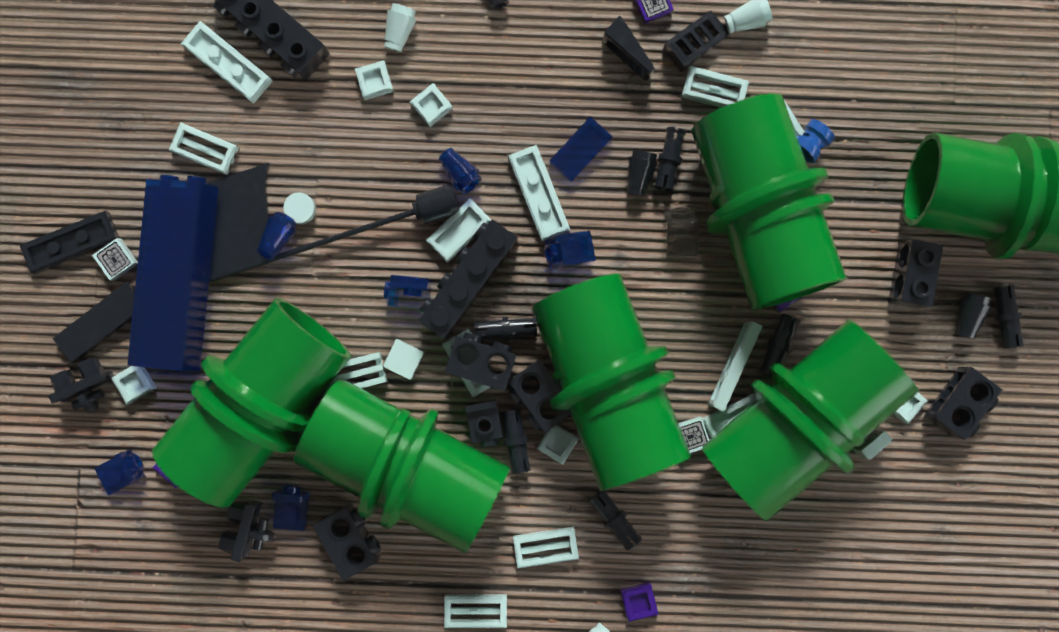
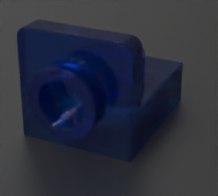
[544,231,596,270]
[384,275,431,307]
[94,449,146,496]
[272,485,310,531]

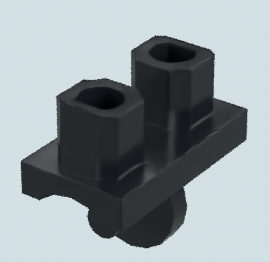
[48,358,114,413]
[218,500,275,562]

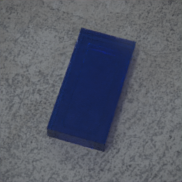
[549,116,613,183]

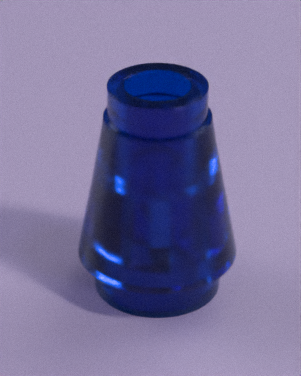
[439,148,482,194]
[257,212,297,260]

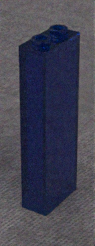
[127,175,218,371]

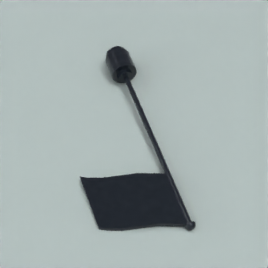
[192,162,460,290]

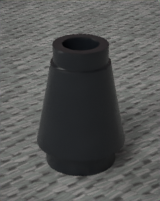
[627,149,658,196]
[956,292,992,339]

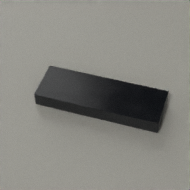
[20,211,120,274]
[52,282,149,363]

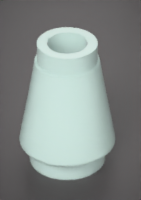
[724,0,773,33]
[384,3,417,52]

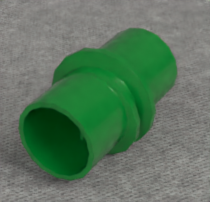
[691,93,847,310]
[902,132,1059,260]
[532,273,692,491]
[152,297,351,508]
[702,319,918,521]
[294,378,510,554]

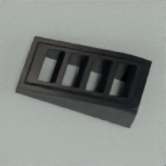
[663,10,730,72]
[602,16,655,81]

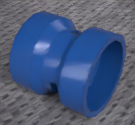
[797,119,835,164]

